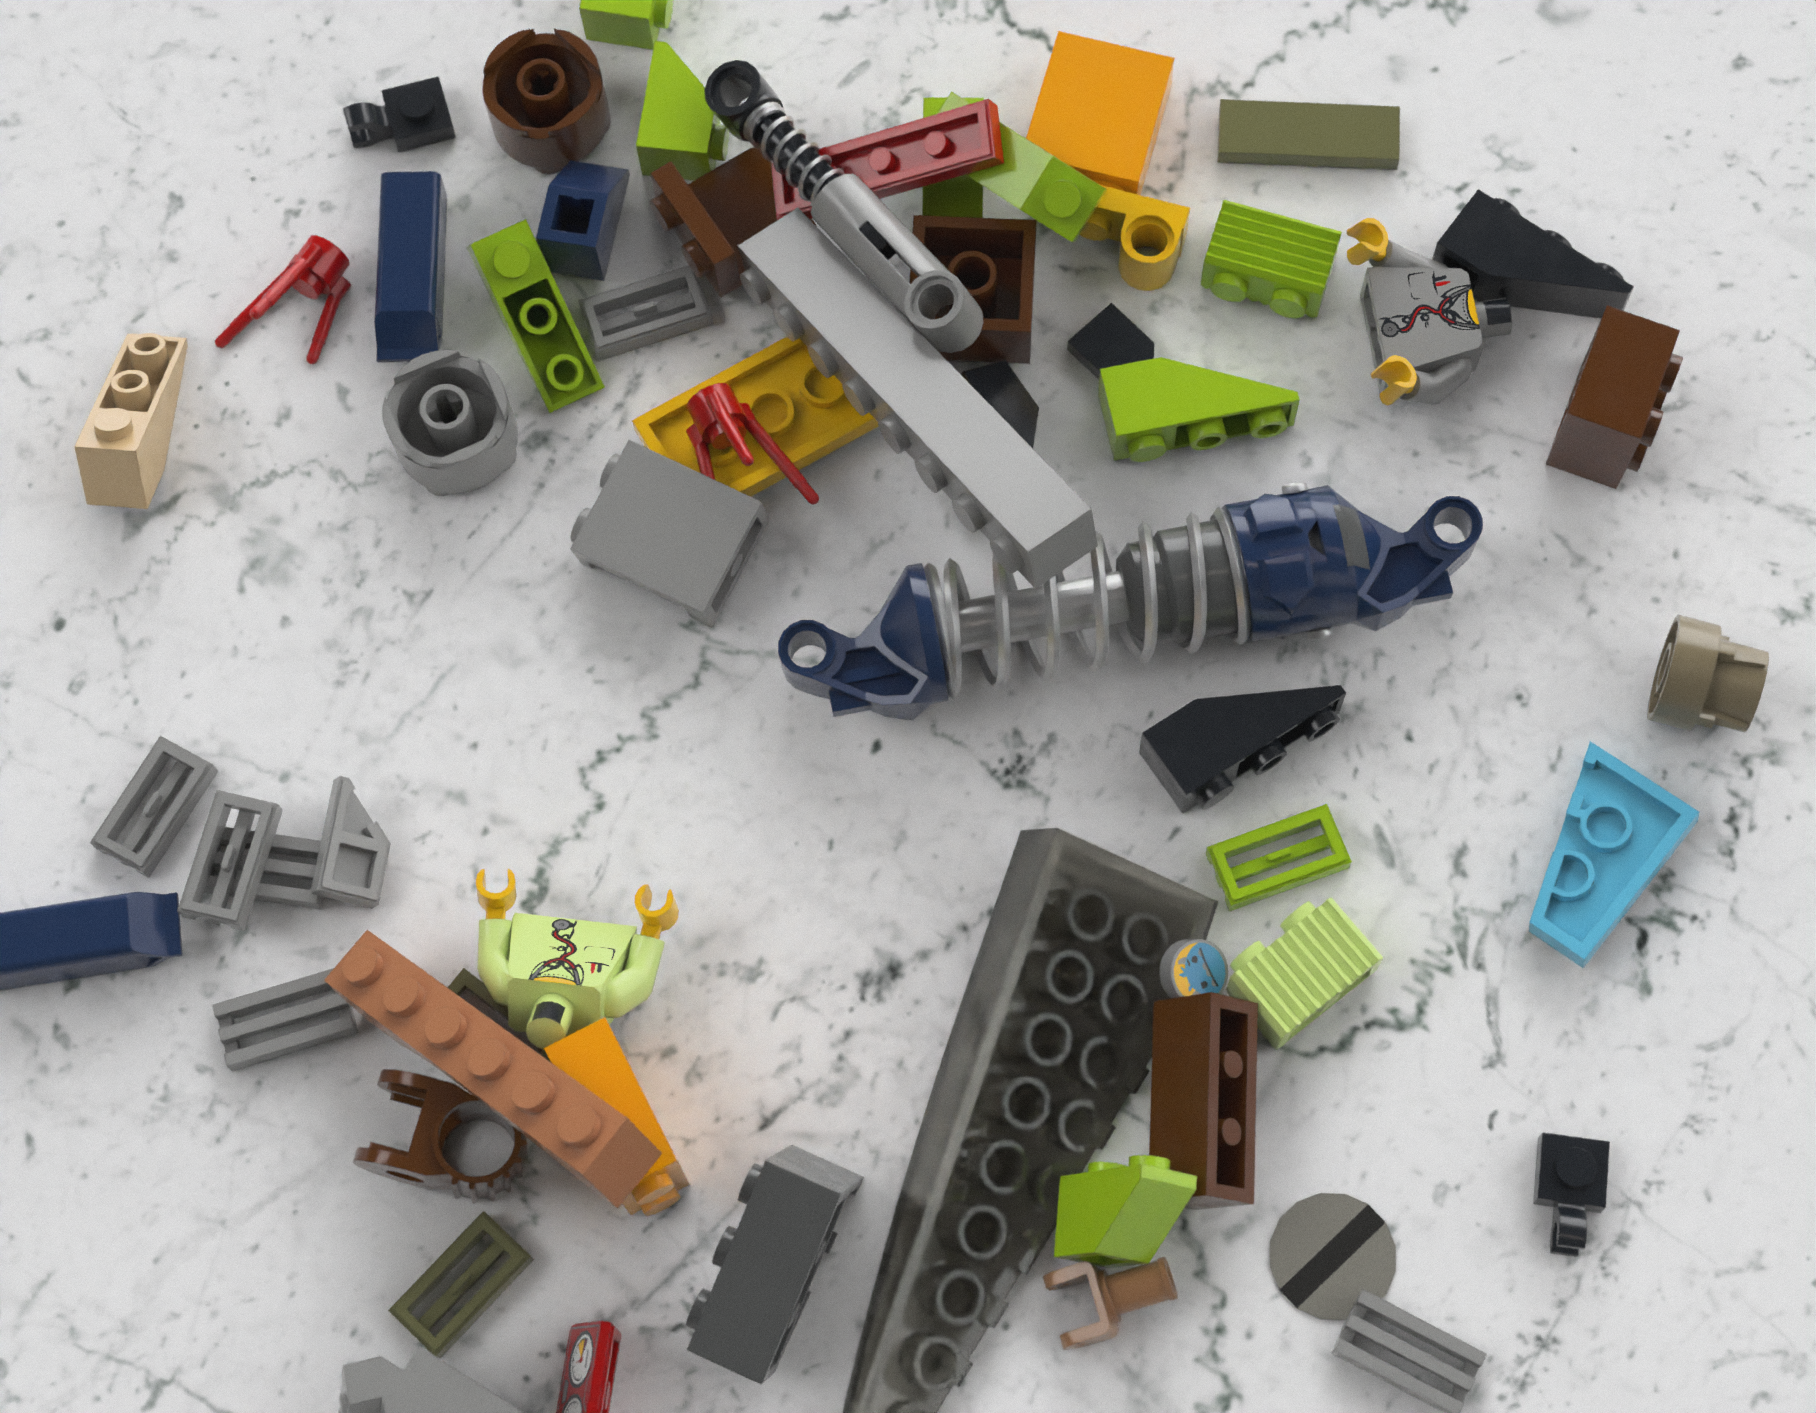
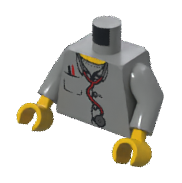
[1347,218,1512,405]

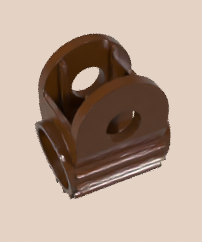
[353,1069,528,1204]

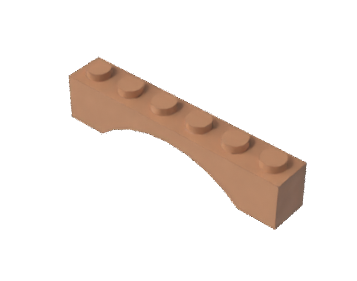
[324,930,662,1208]

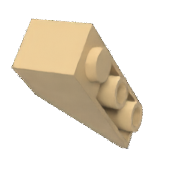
[74,333,188,509]

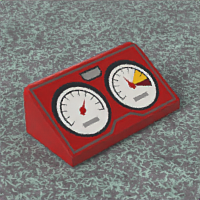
[556,1321,622,1413]

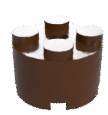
[482,28,611,174]

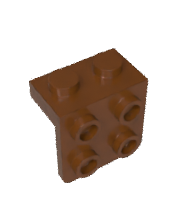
[649,147,817,298]

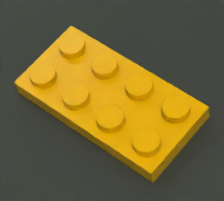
[632,336,879,497]

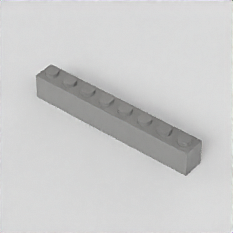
[738,208,1098,589]

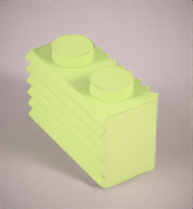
[1226,897,1383,1050]

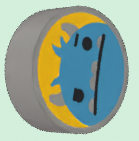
[1159,939,1228,999]

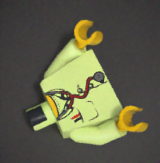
[476,868,679,1049]

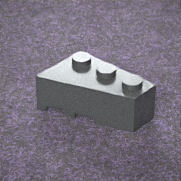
[686,1145,864,1385]

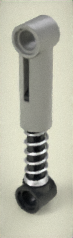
[704,60,983,353]

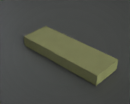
[1217,99,1400,170]

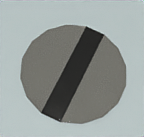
[1270,1193,1396,1320]

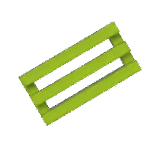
[1205,804,1352,912]

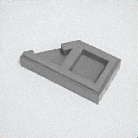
[310,776,391,909]

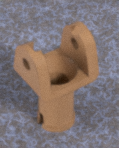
[1043,1257,1178,1350]

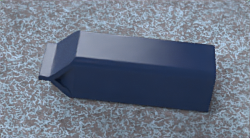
[374,171,447,362]
[0,892,183,990]

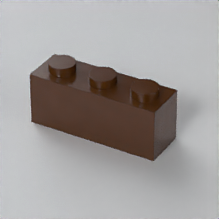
[1149,992,1258,1210]

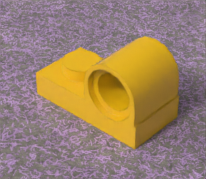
[1080,185,1190,291]

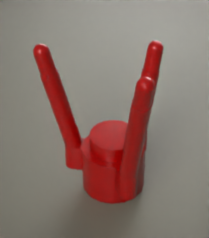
[215,235,352,364]
[686,383,819,505]

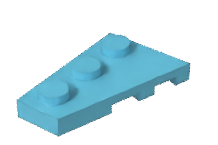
[1529,741,1700,968]

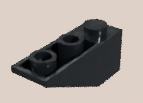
[1432,189,1634,319]
[1139,685,1346,814]

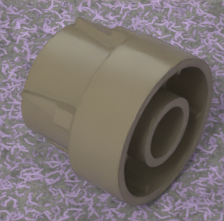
[1647,614,1769,732]

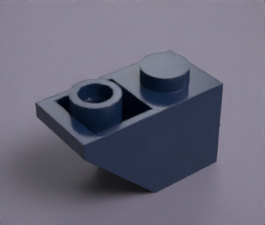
[536,160,630,281]

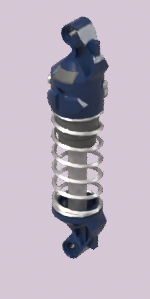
[778,482,1483,721]

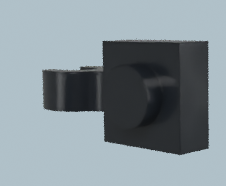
[343,76,456,152]
[1533,1132,1610,1257]

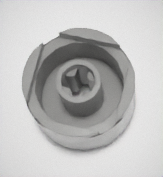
[382,350,518,496]

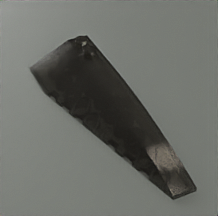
[842,828,1218,1413]

